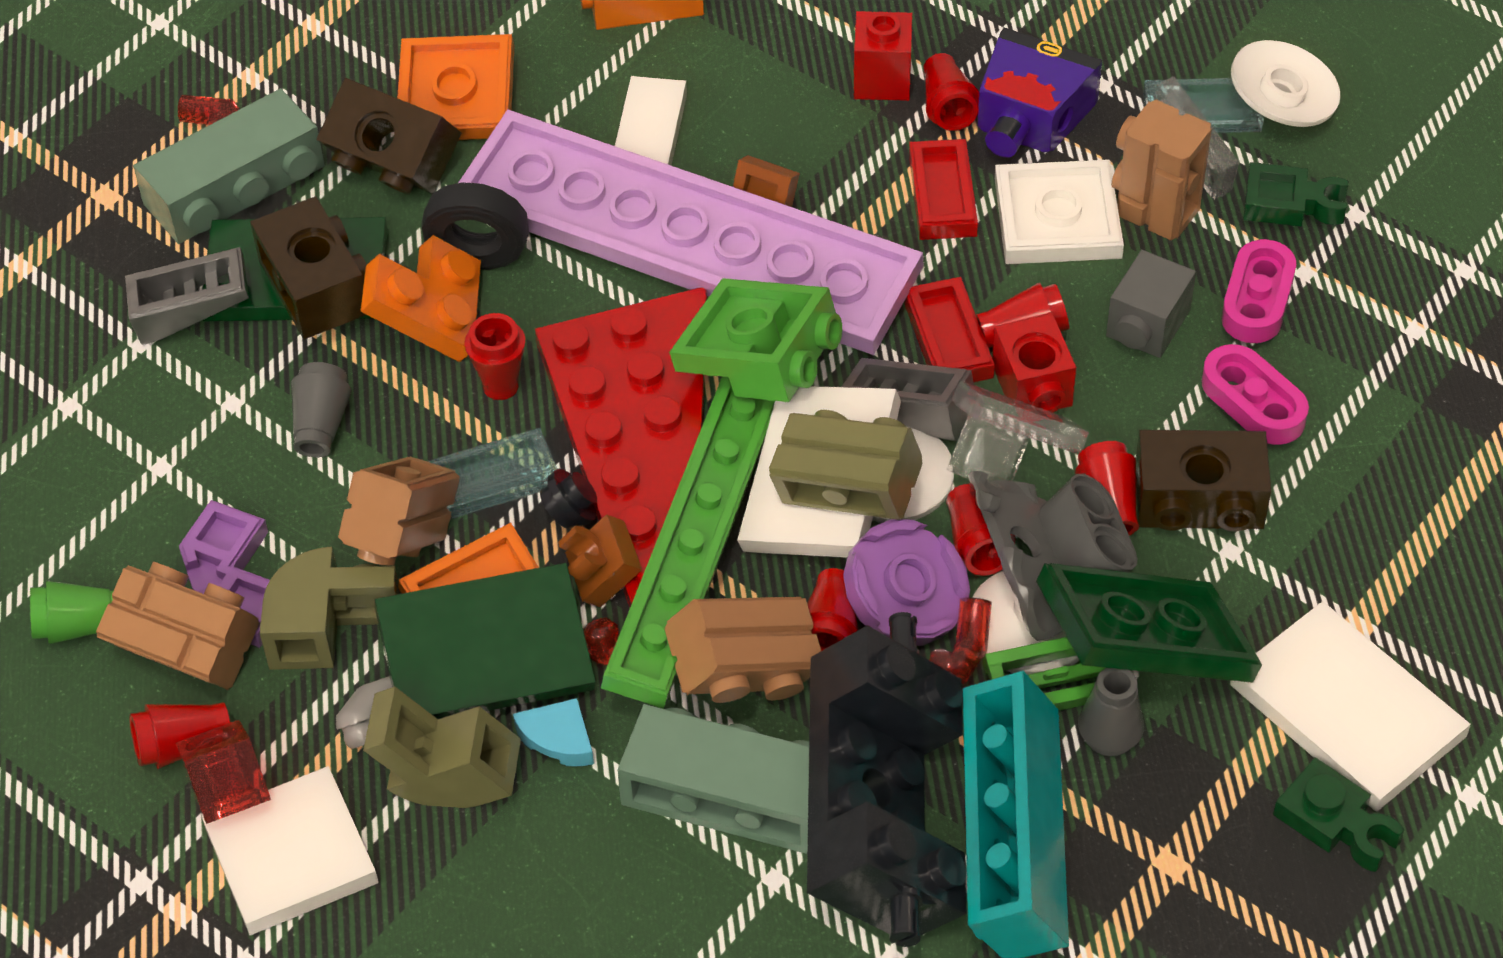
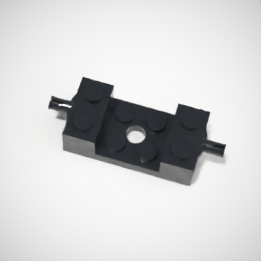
[807,612,967,947]

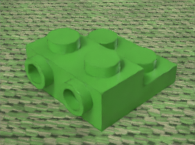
[669,278,842,402]

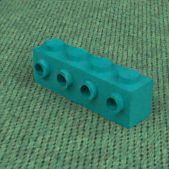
[963,671,1069,958]

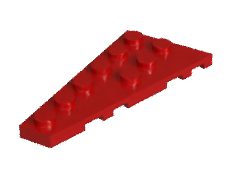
[535,287,707,609]

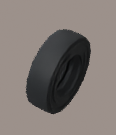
[422,182,529,270]

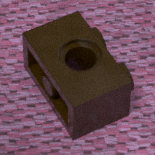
[316,78,462,195]
[250,196,367,340]
[1136,430,1271,532]

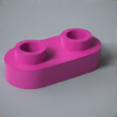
[1221,239,1296,343]
[1202,344,1309,445]

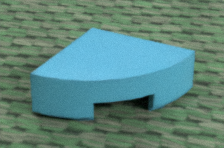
[513,698,594,766]

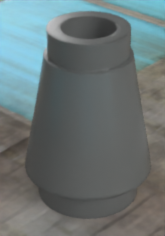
[291,362,352,458]
[1078,668,1144,756]

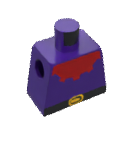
[977,27,1102,157]

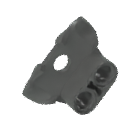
[968,471,1138,641]

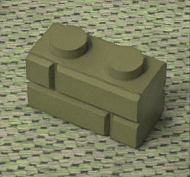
[769,410,923,520]

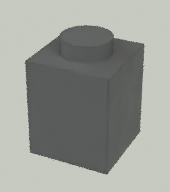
[1106,249,1196,358]

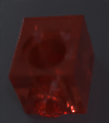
[175,720,271,824]

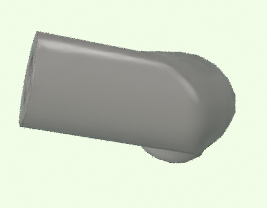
[336,676,392,749]

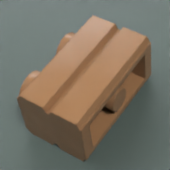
[1111,100,1212,240]
[338,456,460,566]
[96,562,259,690]
[665,597,821,703]

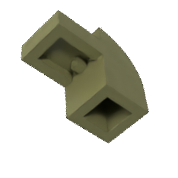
[260,547,401,670]
[363,687,521,808]

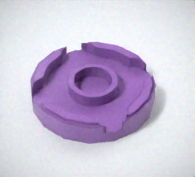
[843,519,970,646]

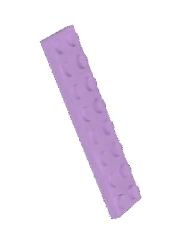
[458,109,923,355]

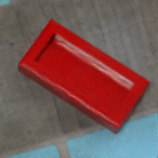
[909,139,978,240]
[904,277,995,382]

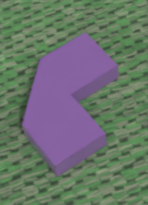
[179,500,270,648]

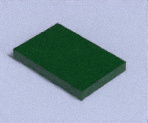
[202,217,388,321]
[374,563,596,719]
[1036,563,1262,683]

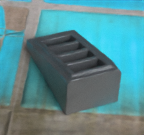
[125,247,249,345]
[841,358,977,441]

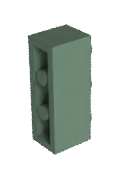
[133,88,325,245]
[617,704,809,854]

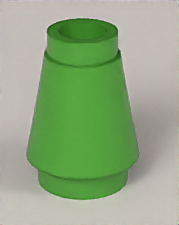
[30,580,114,644]

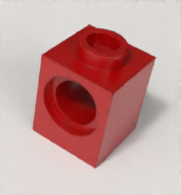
[854,11,912,101]
[992,313,1077,419]

